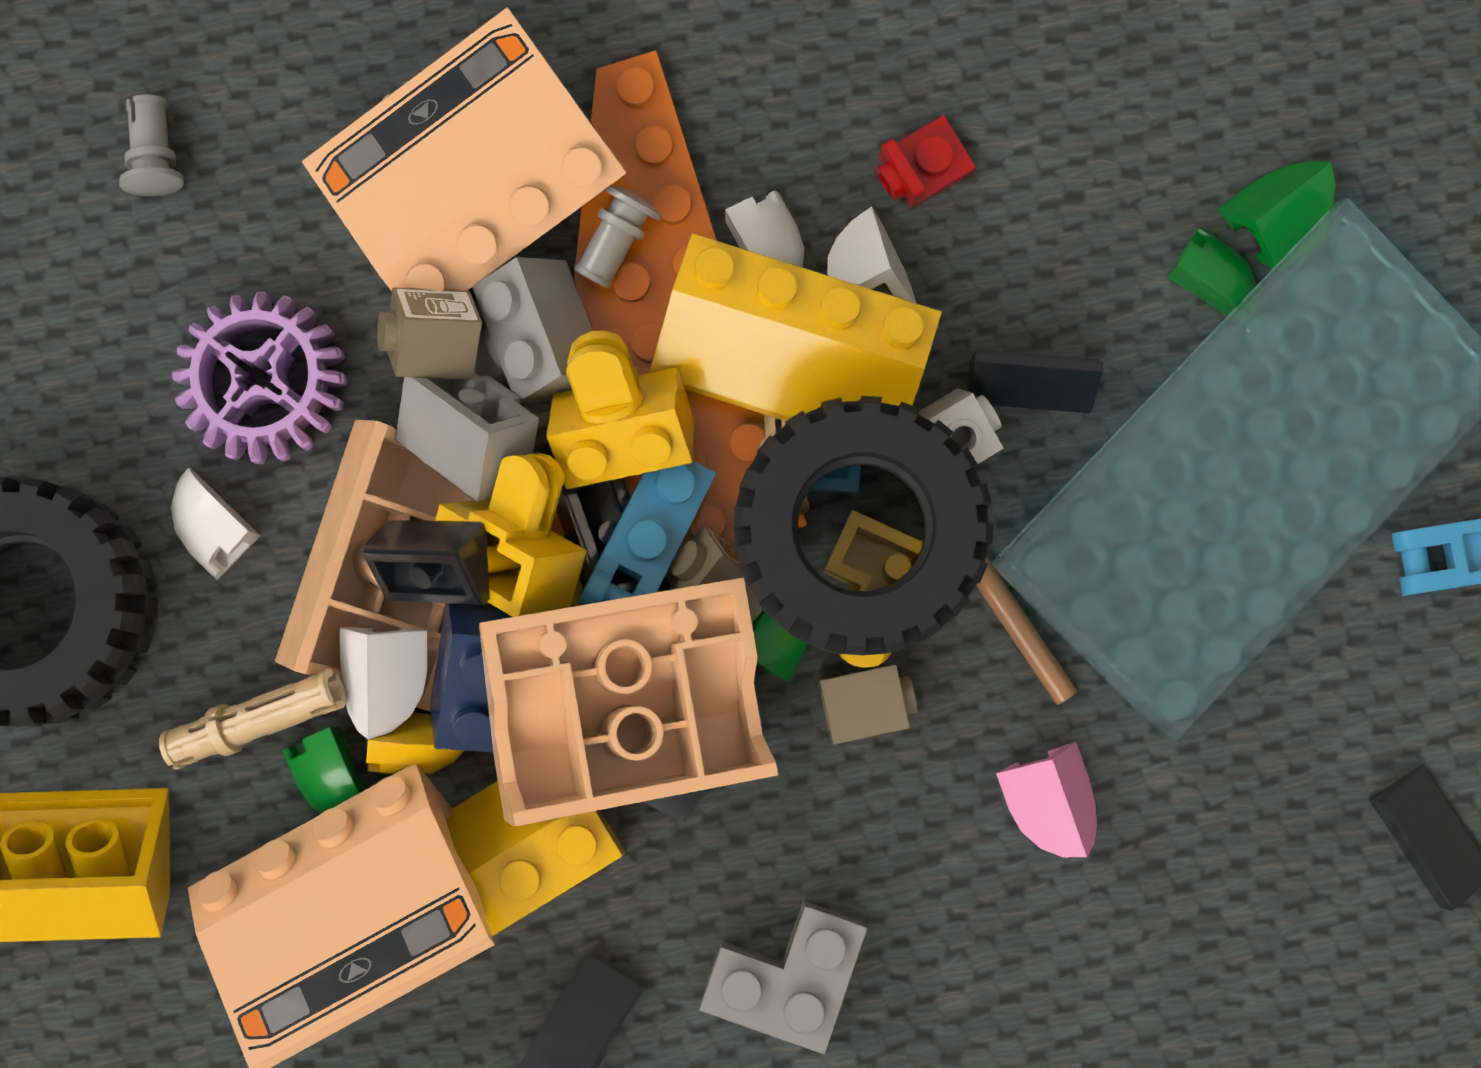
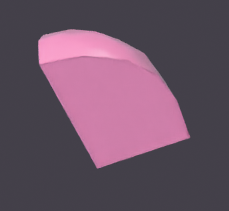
[996,742,1097,858]

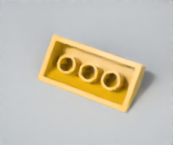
[649,233,942,421]
[446,781,626,936]
[0,788,170,942]

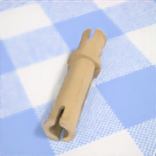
[159,669,347,770]

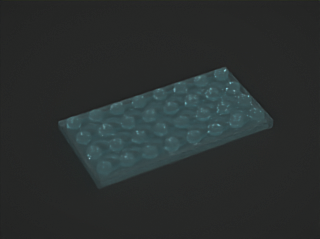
[990,197,1481,743]

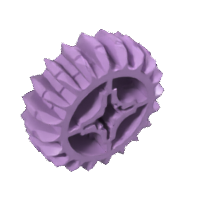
[172,292,348,464]

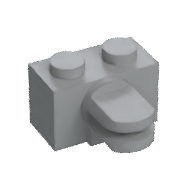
[472,257,593,404]
[395,373,552,502]

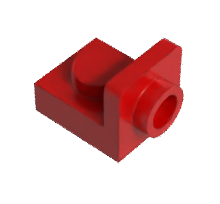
[876,115,976,210]

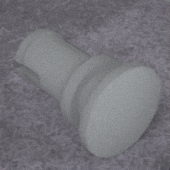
[119,94,184,196]
[574,185,662,289]

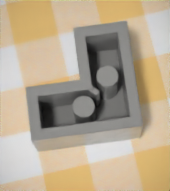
[699,900,867,1055]

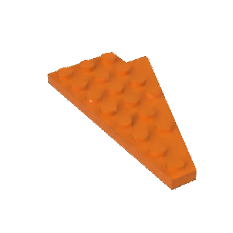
[551,50,807,546]

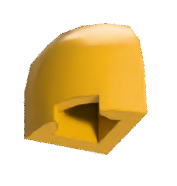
[366,712,465,775]

